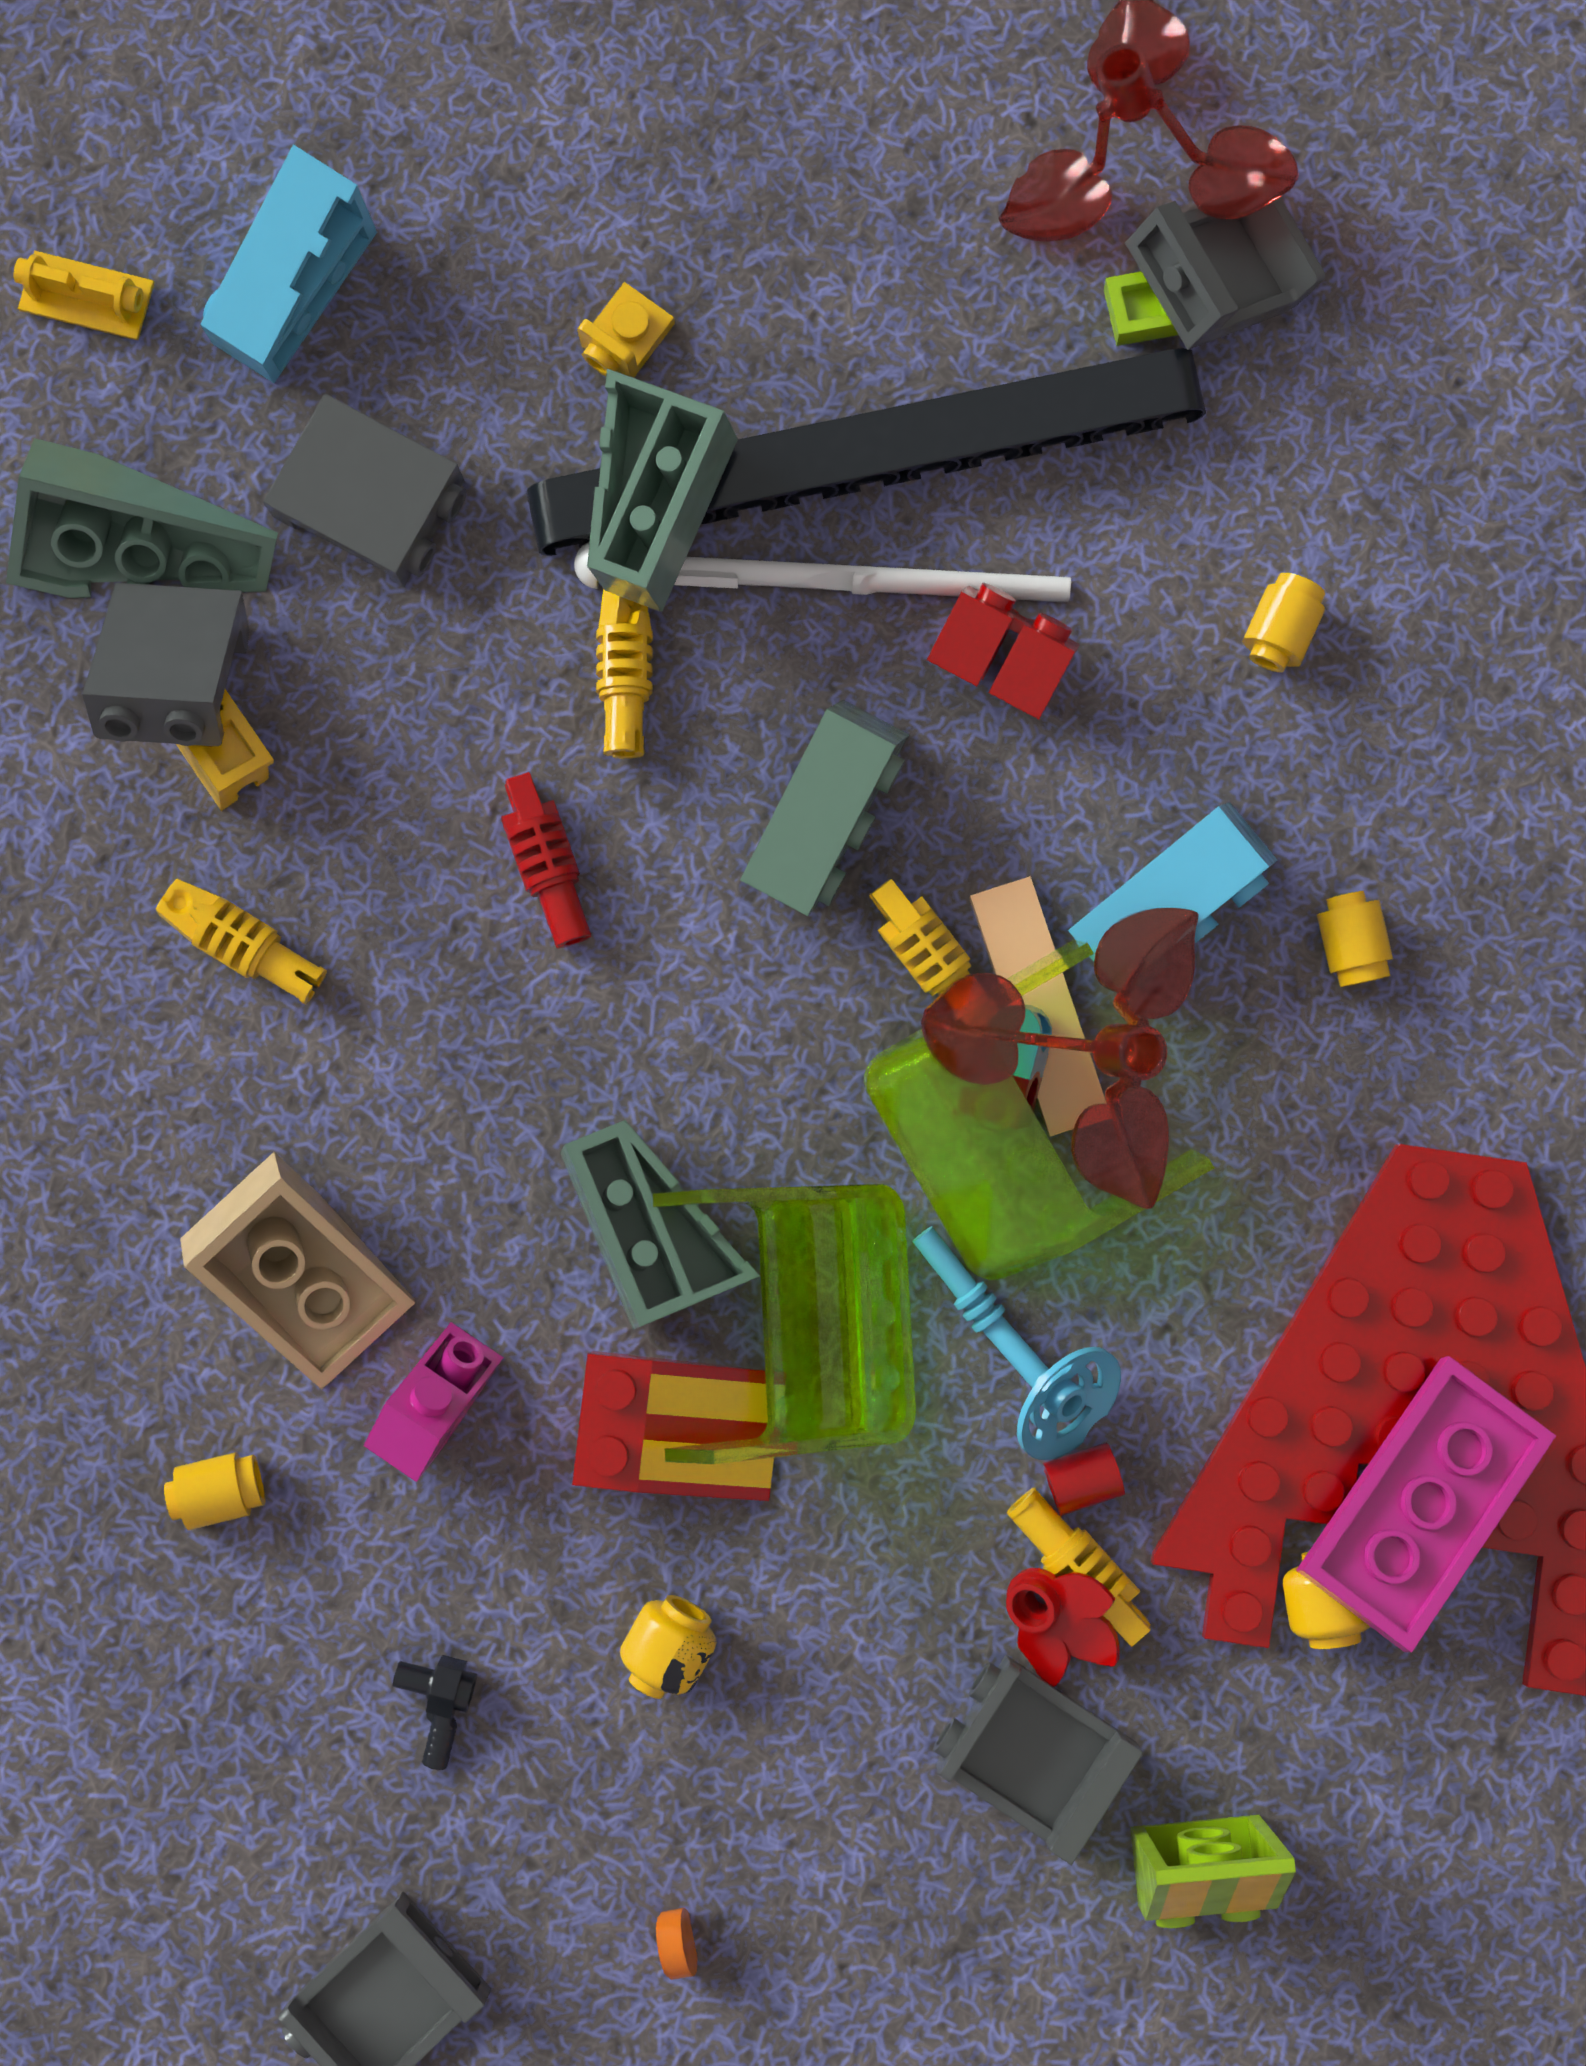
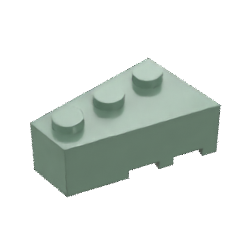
[587,368,738,612]
[740,700,909,916]
[560,1120,760,1330]

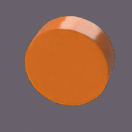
[656,1908,697,1980]

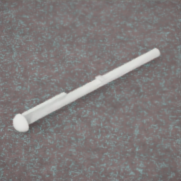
[574,542,1071,602]

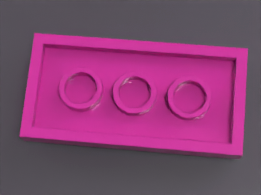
[1296,1356,1556,1653]

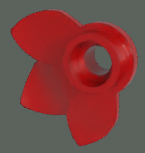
[1006,1568,1120,1686]

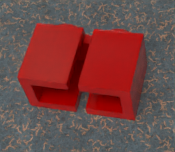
[927,583,1080,720]

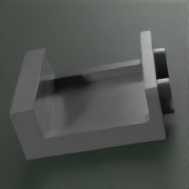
[1125,173,1325,350]
[263,393,467,587]
[82,583,249,746]
[933,1655,1143,1866]
[278,1891,492,2066]

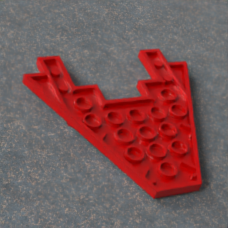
[1151,1144,1586,1696]

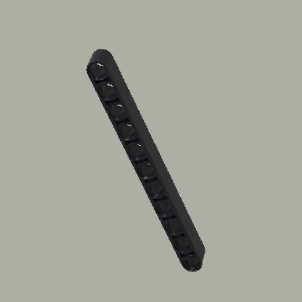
[526,348,1206,556]

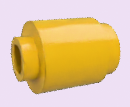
[1242,573,1326,673]
[1316,891,1393,988]
[164,1452,266,1530]

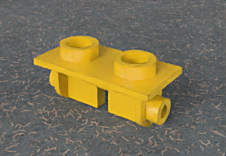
[13,250,155,341]

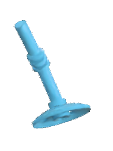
[912,1226,1121,1460]

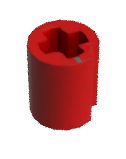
[1043,1442,1125,1516]

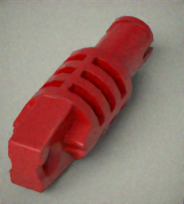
[501,772,591,949]

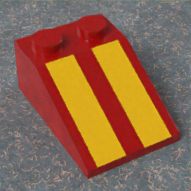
[572,1351,784,1501]

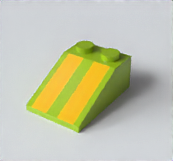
[1130,1815,1296,1928]

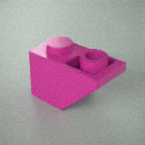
[363,1322,504,1482]

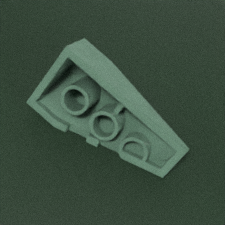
[6,438,278,598]

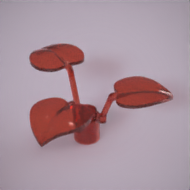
[998,0,1299,242]
[921,908,1199,1209]

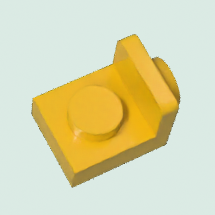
[577,282,675,378]

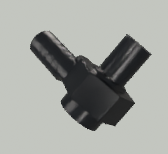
[393,1655,477,1770]

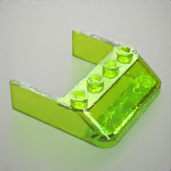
[864,940,1214,1280]
[653,1184,916,1464]

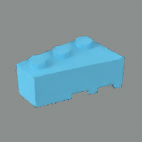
[200,144,377,383]
[1068,802,1278,990]

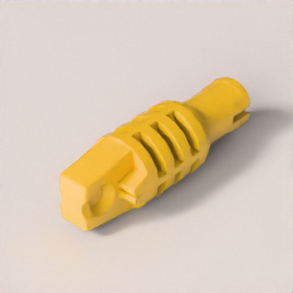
[596,589,653,759]
[156,879,327,1005]
[869,879,998,1037]
[1007,1487,1151,1647]

